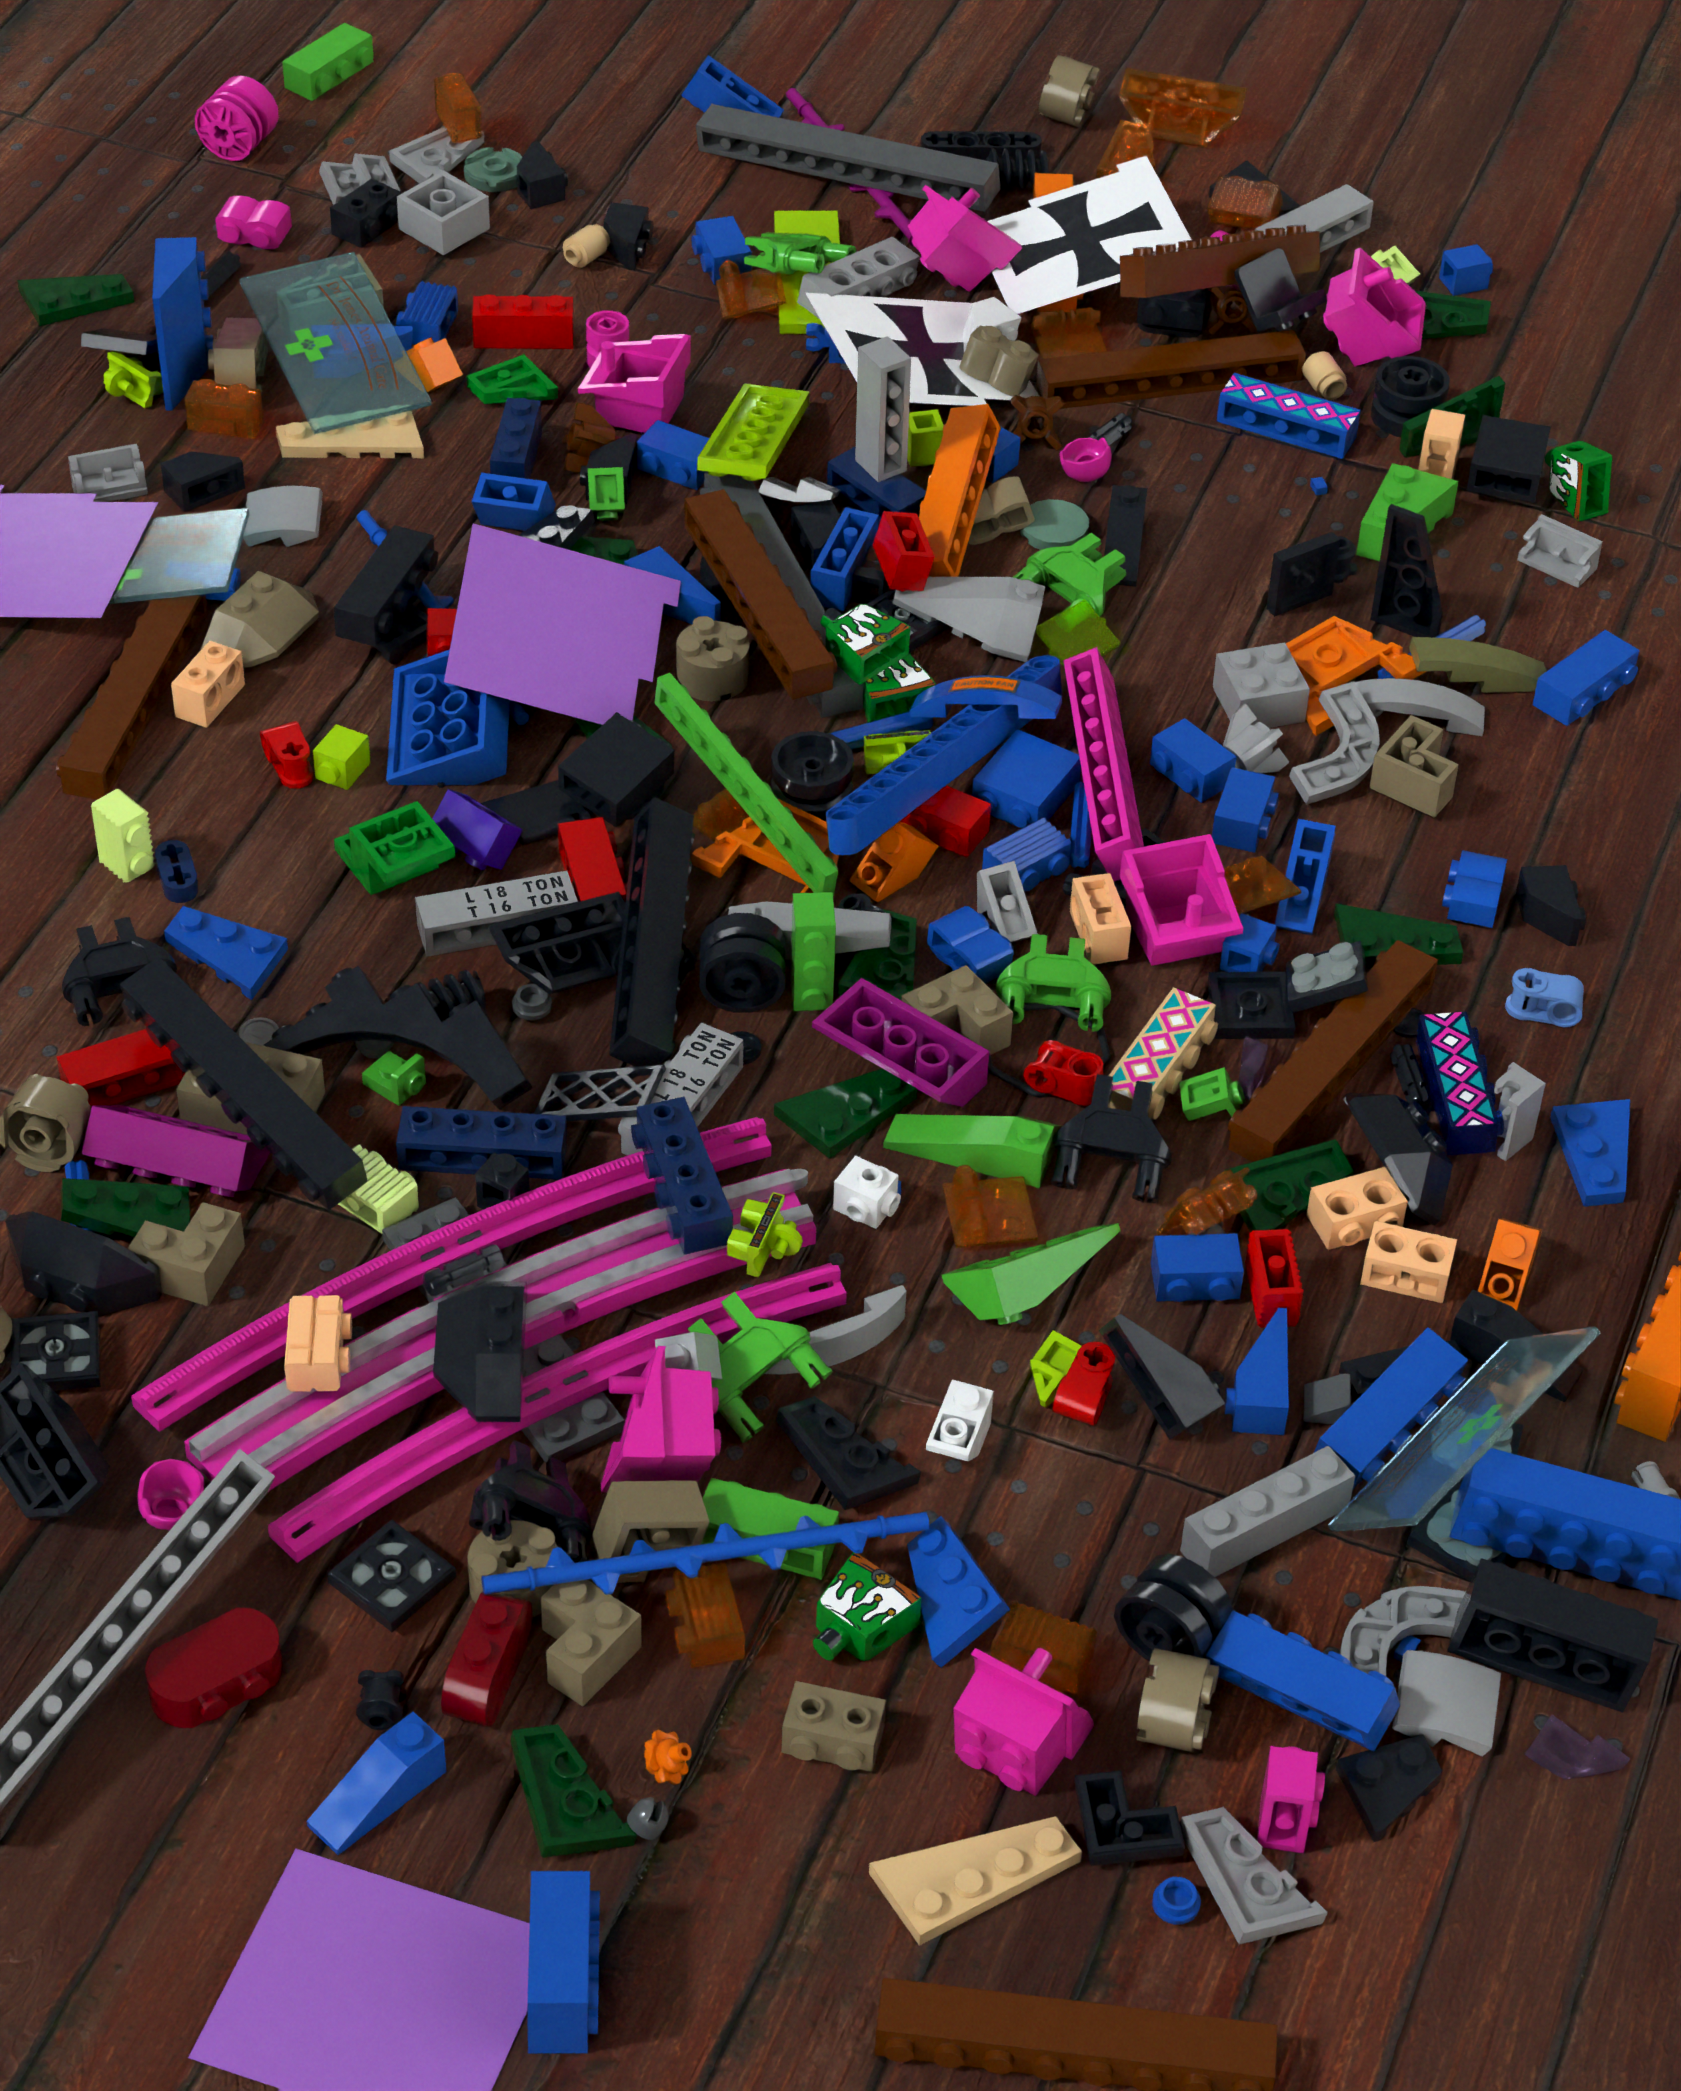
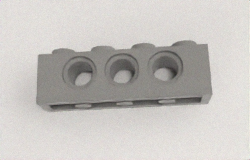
[797,237,920,319]

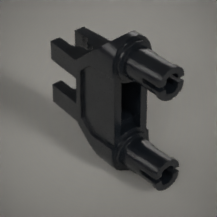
[62,917,177,1026]
[1051,1074,1172,1203]
[474,1440,592,1563]

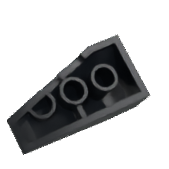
[1370,504,1443,638]

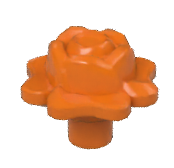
[644,1730,692,1785]

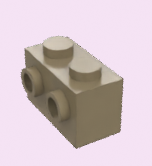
[781,1681,886,1772]

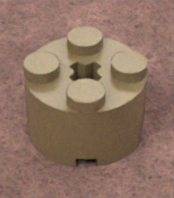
[1039,55,1100,128]
[676,616,749,701]
[0,1074,91,1172]
[468,1520,557,1617]
[1137,1648,1219,1752]

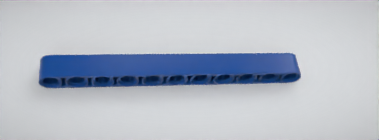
[826,655,1062,855]

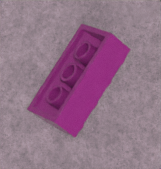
[812,978,989,1107]
[82,1105,270,1197]

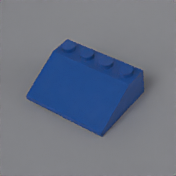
[152,237,214,411]
[386,650,510,785]

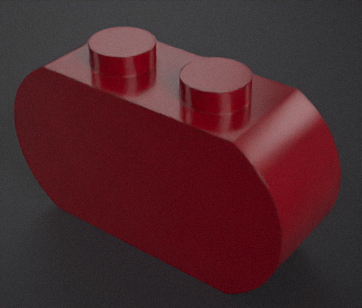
[441,1591,532,1727]
[145,1607,282,1728]

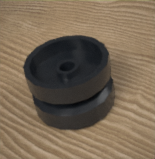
[1370,356,1450,437]
[771,731,854,821]
[699,913,785,1013]
[1114,1554,1233,1662]

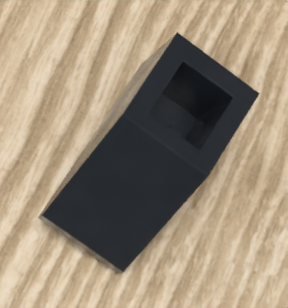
[517,141,568,209]
[604,202,654,271]
[1515,865,1586,946]

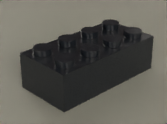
[1447,1558,1659,1713]

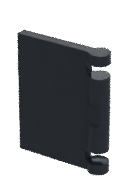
[481,780,591,849]

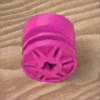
[194,75,279,161]

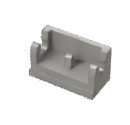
[68,444,148,502]
[1517,514,1603,588]
[1484,1062,1546,1161]

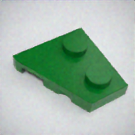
[466,354,558,404]

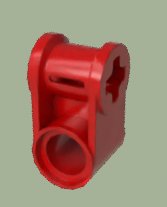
[260,721,314,789]
[1023,1040,1104,1106]
[1053,1341,1116,1426]

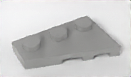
[389,118,484,184]
[1180,1807,1328,1945]

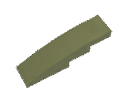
[1409,637,1547,693]

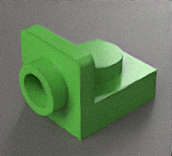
[588,467,625,521]
[362,1051,426,1106]
[1179,1067,1245,1121]

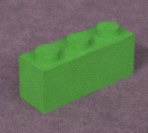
[282,23,374,101]
[791,892,836,1011]
[701,1478,839,1580]

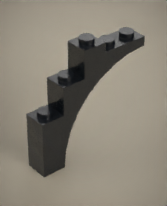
[264,966,533,1110]

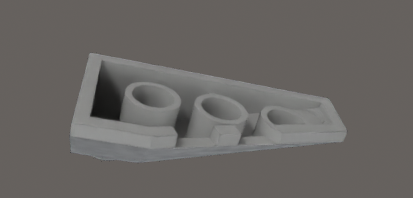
[893,577,1045,662]
[728,901,892,960]

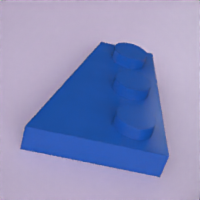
[164,906,288,1000]
[1550,1099,1630,1207]
[907,1516,1011,1668]

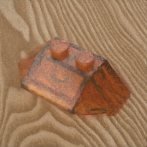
[1119,68,1247,148]

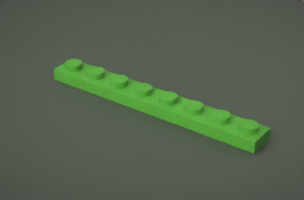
[655,673,838,896]

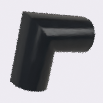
[1074,1770,1185,1866]

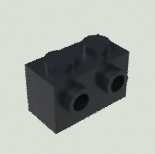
[330,178,401,248]

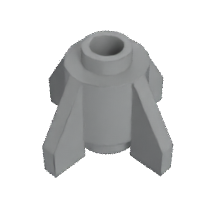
[1223,704,1289,773]

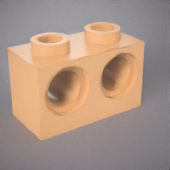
[1418,409,1465,479]
[171,641,245,728]
[1070,873,1131,964]
[1306,1167,1408,1250]
[1360,1221,1457,1303]

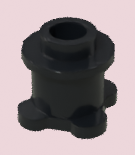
[1334,536,1357,584]
[356,1670,406,1730]

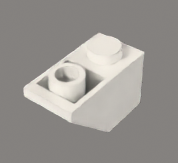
[963,297,1022,352]
[926,1380,994,1461]

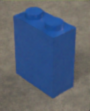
[972,729,1081,829]

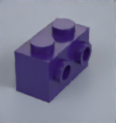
[432,789,523,870]

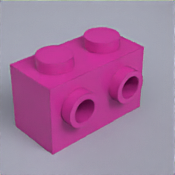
[1257,1746,1325,1853]

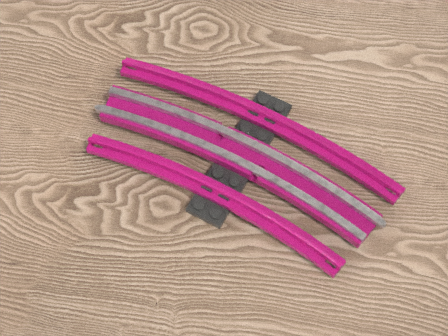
[131,1117,847,1563]

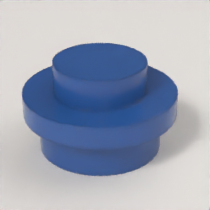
[1152,1877,1201,1925]

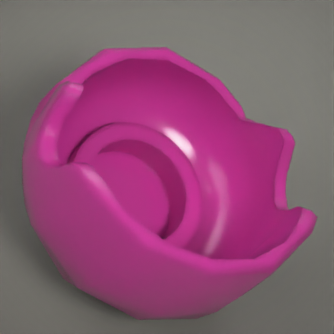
[1060,438,1112,482]
[137,1458,204,1531]

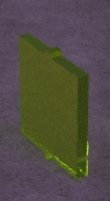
[1035,599,1120,666]

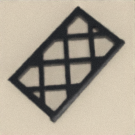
[534,1064,666,1122]

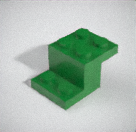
[334,801,455,895]

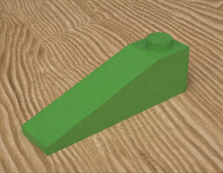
[883,1114,1062,1188]
[942,1223,1121,1325]

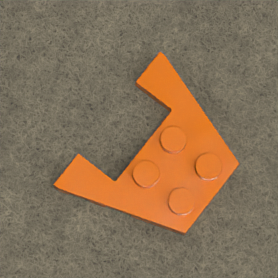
[1286,616,1427,736]
[691,799,839,893]

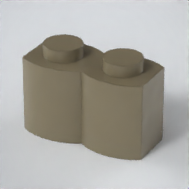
[959,325,1039,396]
[968,477,1035,545]

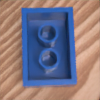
[527,1871,600,2053]

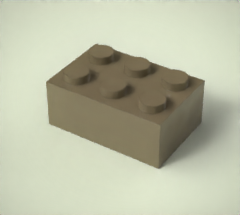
[176,1042,325,1135]

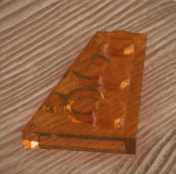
[1096,120,1156,179]

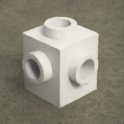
[833,1156,901,1229]

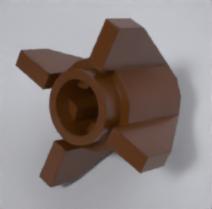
[1206,284,1257,335]
[1011,395,1064,450]
[562,402,620,473]

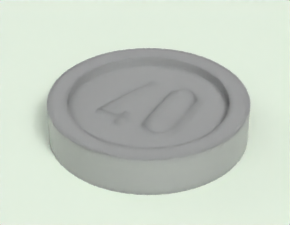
[239,1017,279,1046]

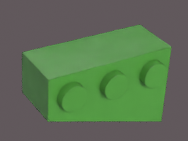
[1356,463,1459,562]

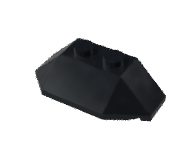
[488,892,625,995]
[1343,1093,1453,1225]
[5,1211,162,1317]
[433,1281,528,1422]
[0,1363,110,1521]

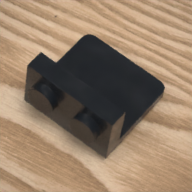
[1234,248,1327,332]

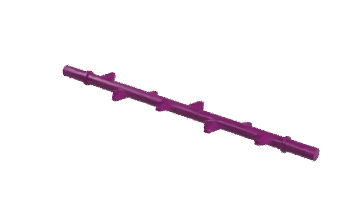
[786,88,919,251]

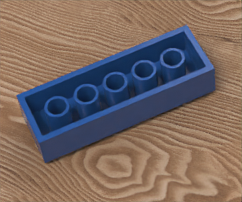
[1449,1444,1681,1600]

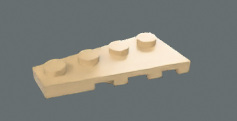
[276,407,424,458]
[869,1816,1082,1946]

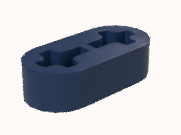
[155,840,198,903]

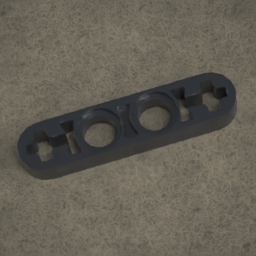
[920,131,1042,161]

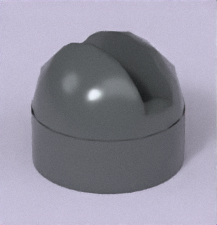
[627,1797,669,1840]

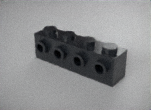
[334,525,438,647]

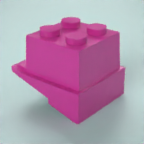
[908,185,1022,292]
[1323,248,1426,367]
[578,334,691,433]
[1120,834,1243,966]
[601,1346,721,1493]
[953,1648,1094,1796]

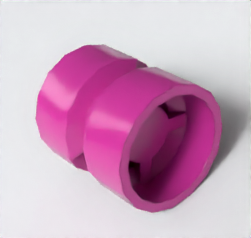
[586,311,629,368]

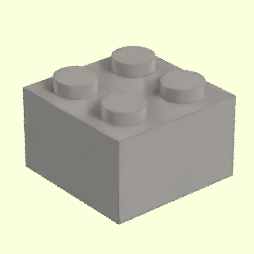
[397,170,490,255]
[1212,643,1310,728]

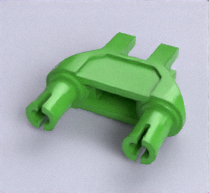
[744,232,856,275]
[1013,533,1126,634]
[996,934,1111,1032]
[688,1292,833,1443]

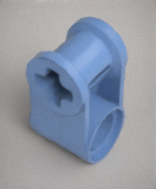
[1505,968,1584,1027]

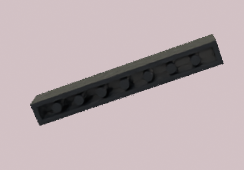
[609,797,695,1067]
[120,956,368,1211]

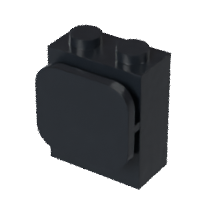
[1137,288,1209,338]
[1467,415,1551,503]
[558,712,675,828]

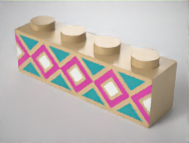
[1109,987,1218,1119]

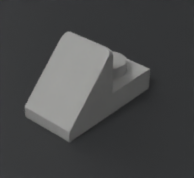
[977,861,1038,943]

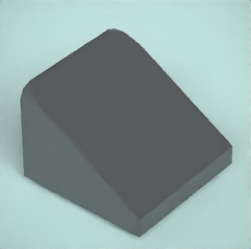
[1304,1374,1351,1424]

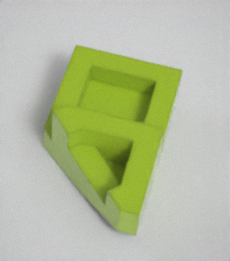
[1030,1330,1082,1408]

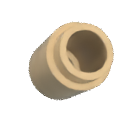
[563,224,610,268]
[1302,351,1347,400]

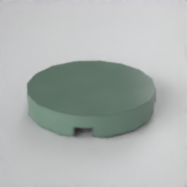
[464,147,522,192]
[1020,499,1089,550]

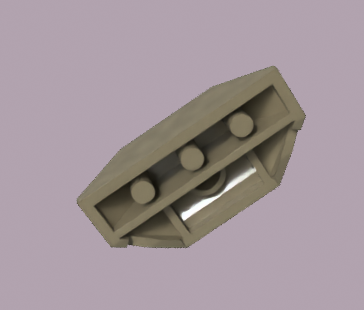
[200,571,319,668]

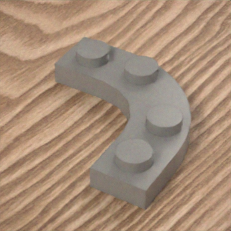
[1289,681,1380,805]
[1339,1586,1466,1676]

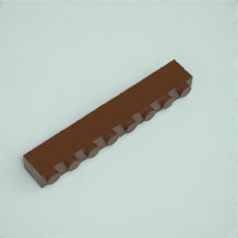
[1119,225,1320,298]
[1036,330,1306,409]
[685,489,837,700]
[56,579,208,800]
[1228,940,1438,1162]
[874,1977,1278,2091]

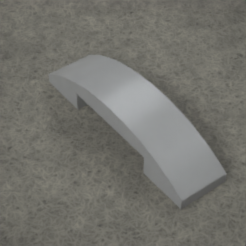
[1354,678,1485,736]
[765,1285,906,1374]

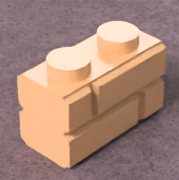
[284,1295,352,1392]

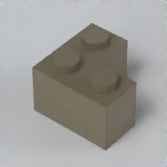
[1369,715,1459,818]
[901,965,1013,1055]
[127,1202,245,1306]
[590,1480,710,1583]
[541,1580,642,1707]

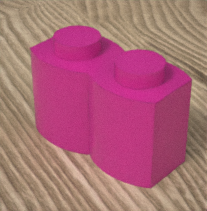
[215,196,292,249]

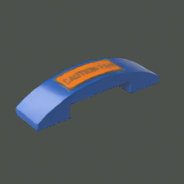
[910,675,1062,719]

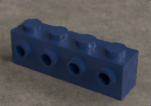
[631,1097,733,1255]
[396,1106,567,1180]

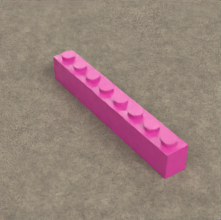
[1063,647,1144,882]

